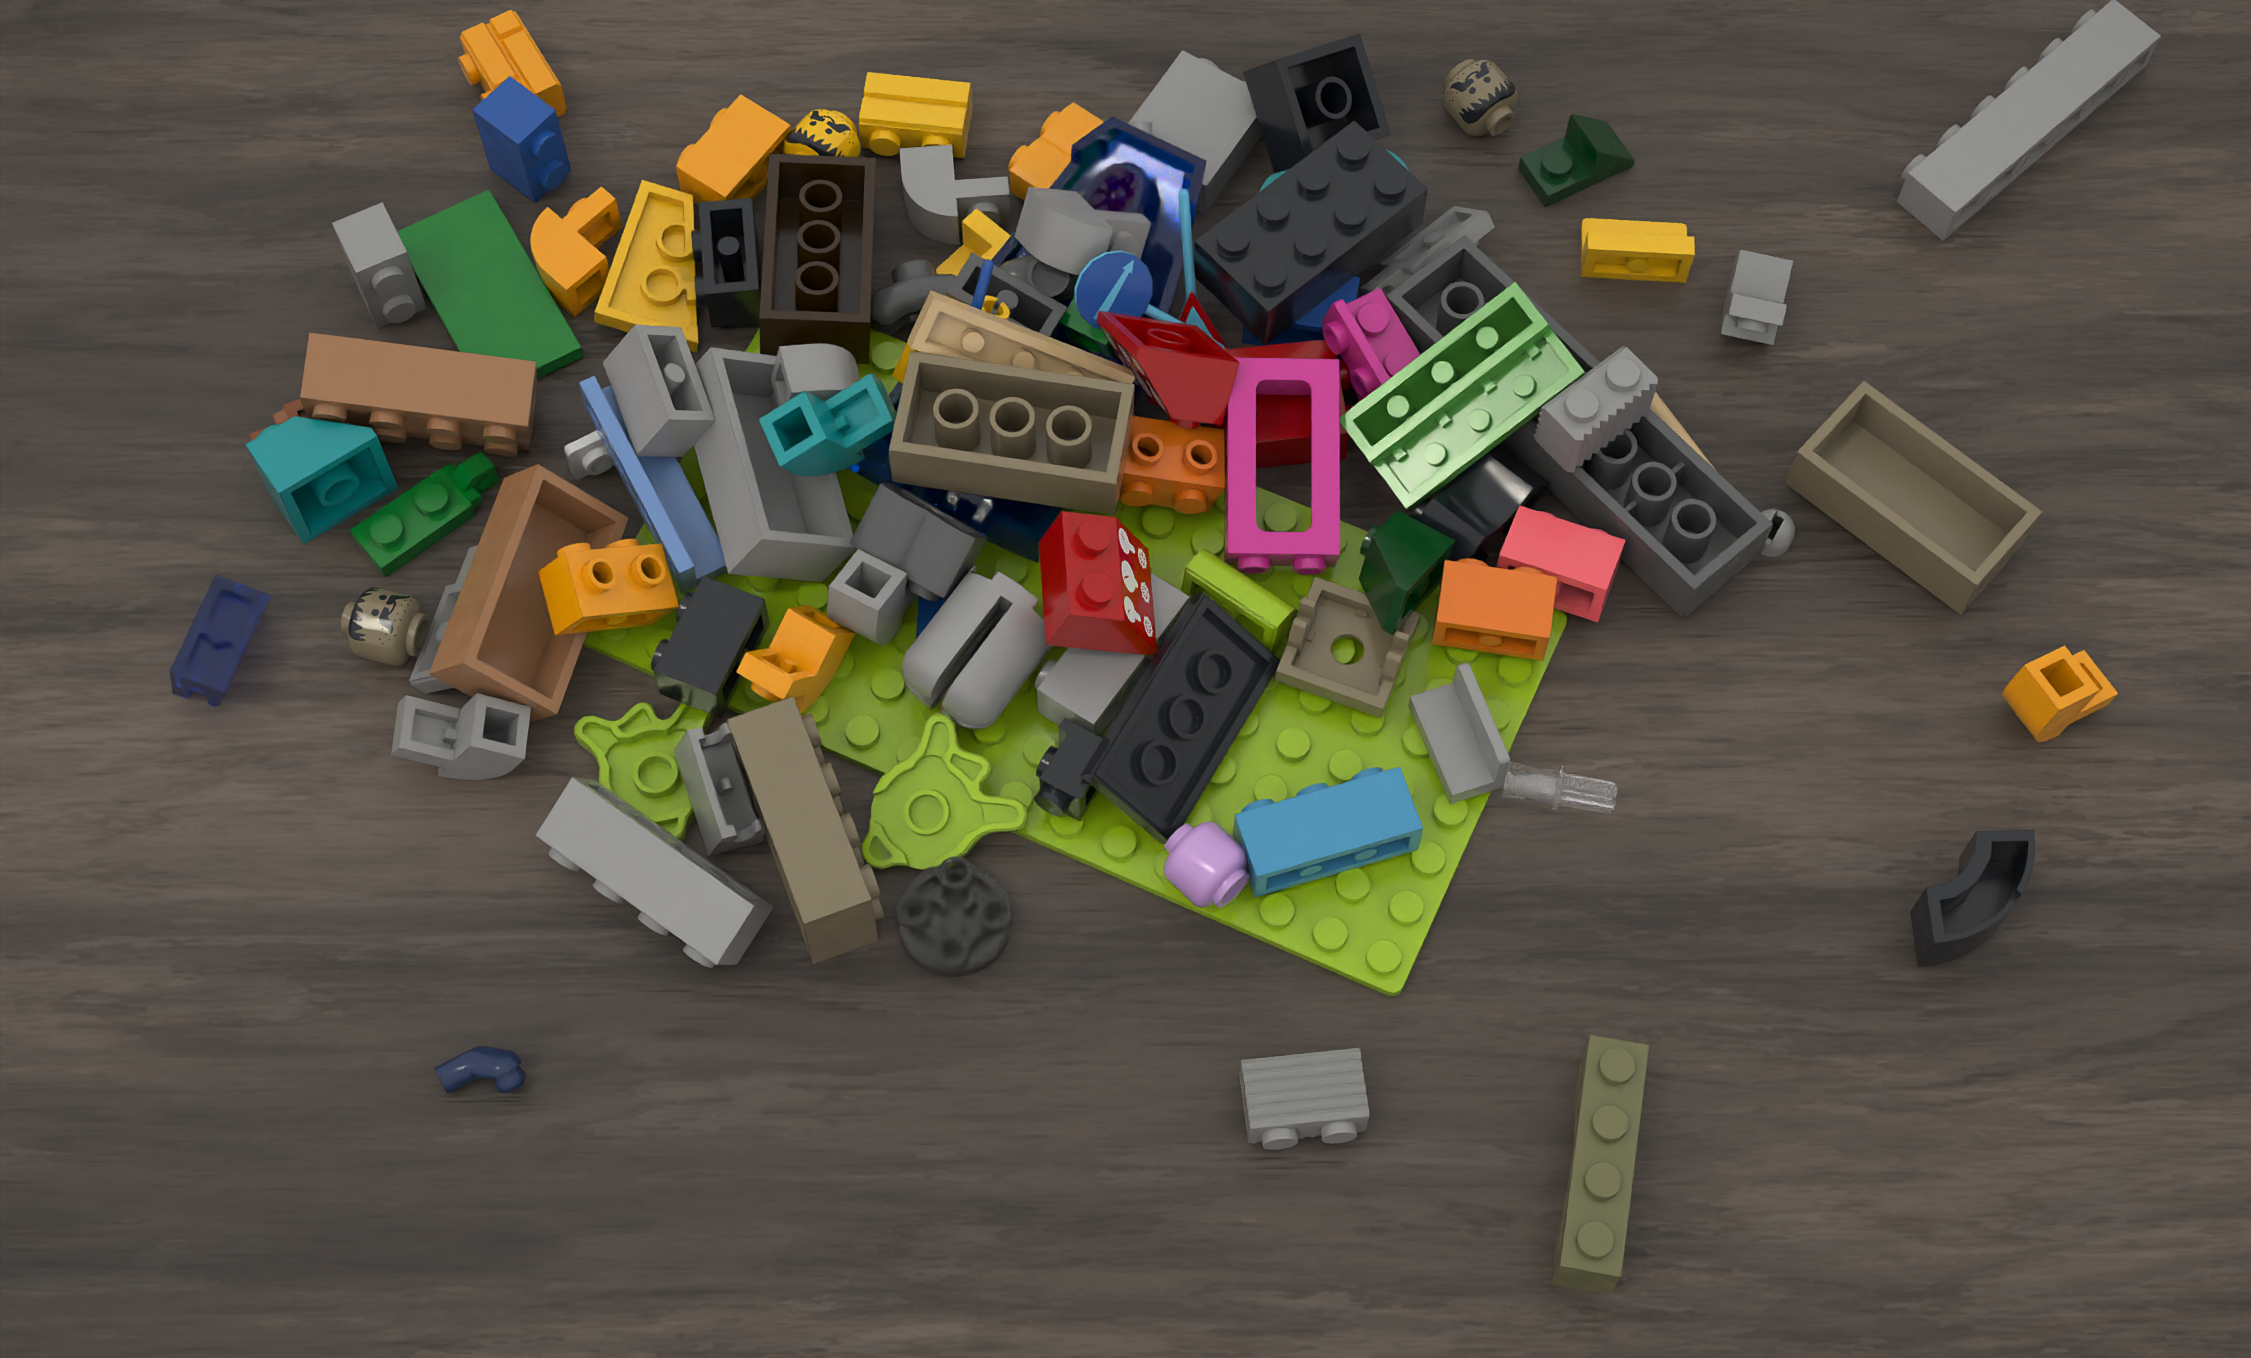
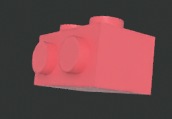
[1496,505,1626,622]

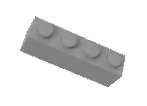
[535,777,774,968]

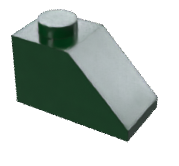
[1359,510,1456,635]

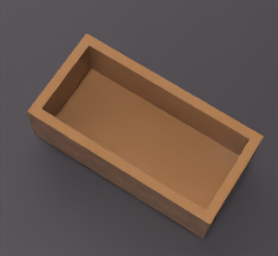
[300,332,538,457]
[429,464,629,723]

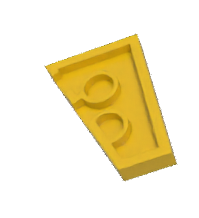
[594,180,698,353]

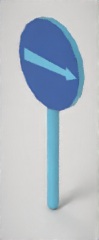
[1074,250,1225,350]

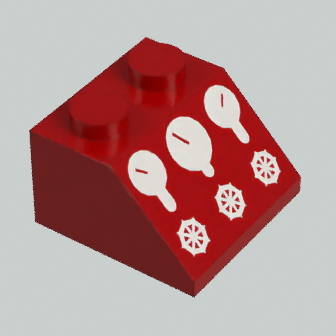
[1096,311,1239,429]
[1039,511,1157,656]

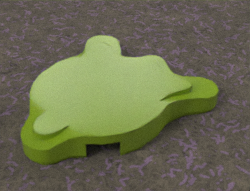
[574,702,715,841]
[861,713,1028,870]

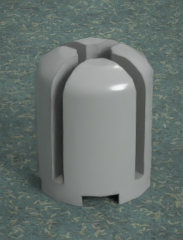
[902,564,1052,730]

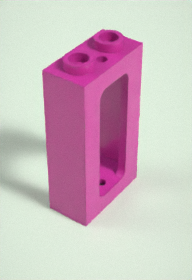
[1224,358,1340,575]

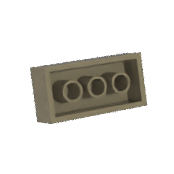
[889,351,1135,516]

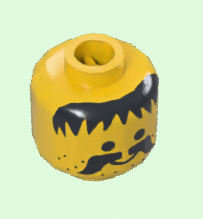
[783,109,861,157]

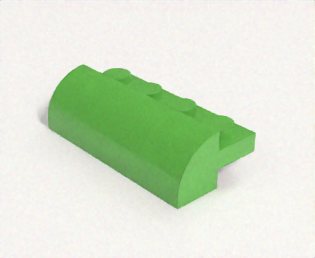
[1339,282,1586,512]

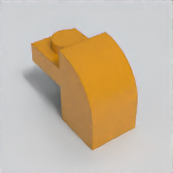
[530,187,623,318]
[737,605,856,714]
[2002,646,2118,742]

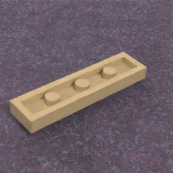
[908,290,1135,384]

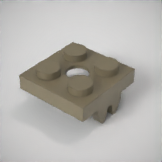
[1275,577,1421,718]

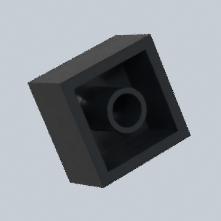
[1243,33,1391,173]

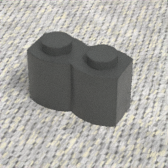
[850,483,987,602]

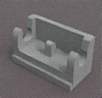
[674,722,766,856]

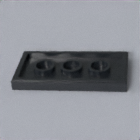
[1080,592,1281,844]

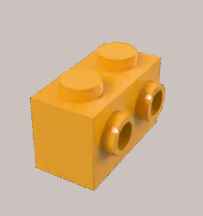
[538,539,679,636]

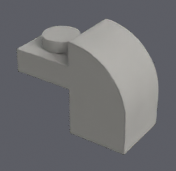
[899,145,1011,245]
[1014,187,1151,276]
[1720,249,1793,345]
[771,344,861,407]
[827,549,918,645]
[391,693,531,780]

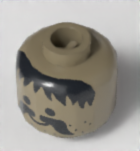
[1442,59,1519,137]
[341,587,430,666]

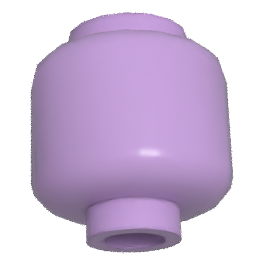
[1163,822,1251,908]

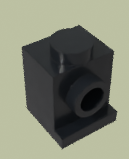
[1034,718,1103,821]

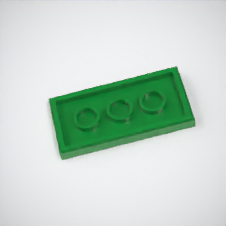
[397,189,584,379]

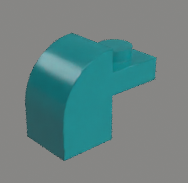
[759,373,897,477]

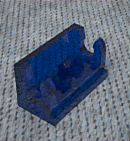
[169,575,270,707]

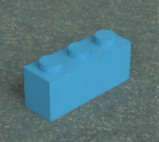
[1233,767,1423,898]

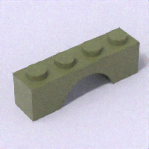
[1551,1035,1649,1295]

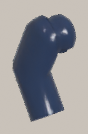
[434,1046,526,1094]

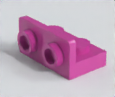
[1321,288,1420,400]

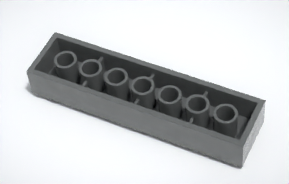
[1386,235,1773,619]

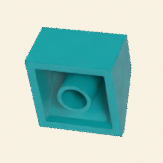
[245,416,399,545]

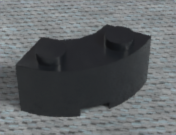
[1410,445,1551,562]
[1910,829,2035,967]

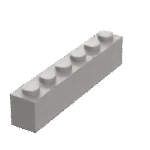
[1896,0,2161,241]

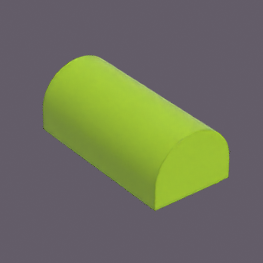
[1181,549,1298,653]

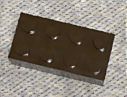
[759,153,876,364]

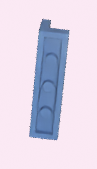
[579,376,728,593]

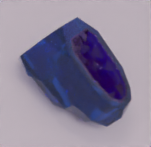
[1082,162,1150,214]

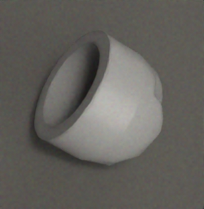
[1761,508,1795,557]

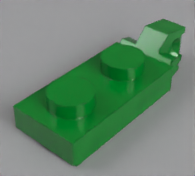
[349,451,499,577]

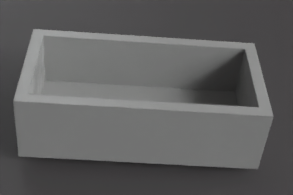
[694,347,856,582]

